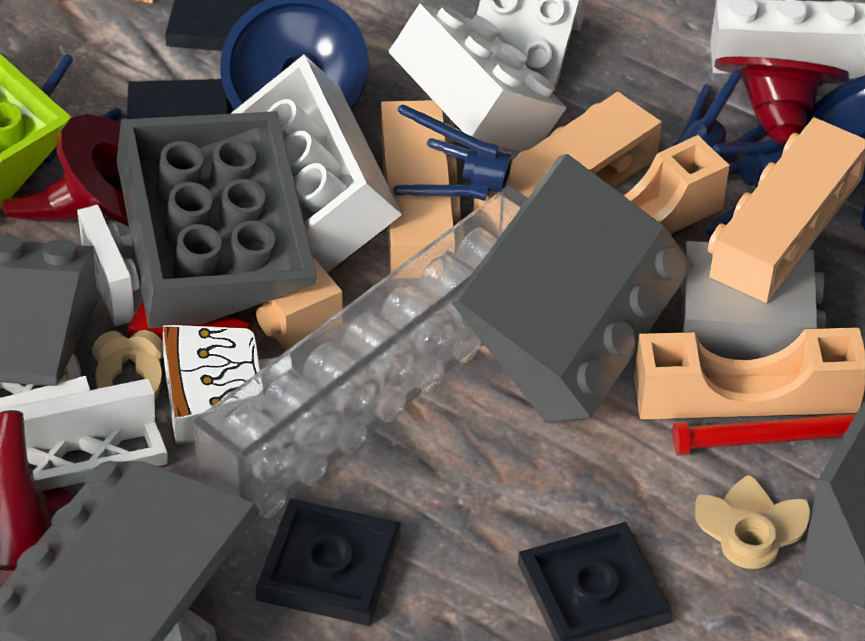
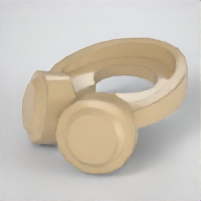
[92,330,163,400]

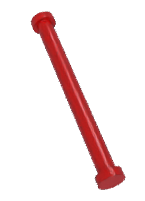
[672,414,856,456]

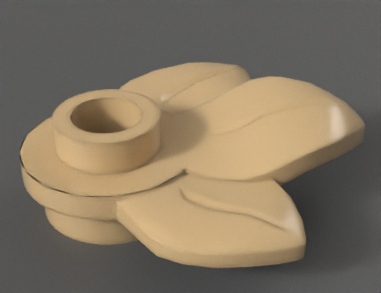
[694,475,810,569]

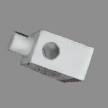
[163,325,293,445]

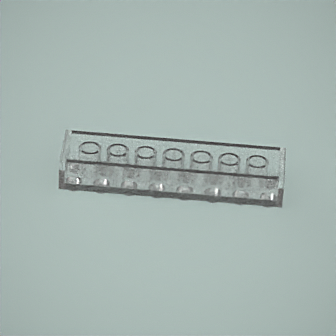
[193,185,528,532]

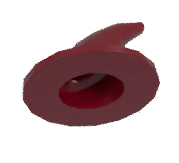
[714,56,850,146]
[2,114,129,227]
[0,410,75,587]

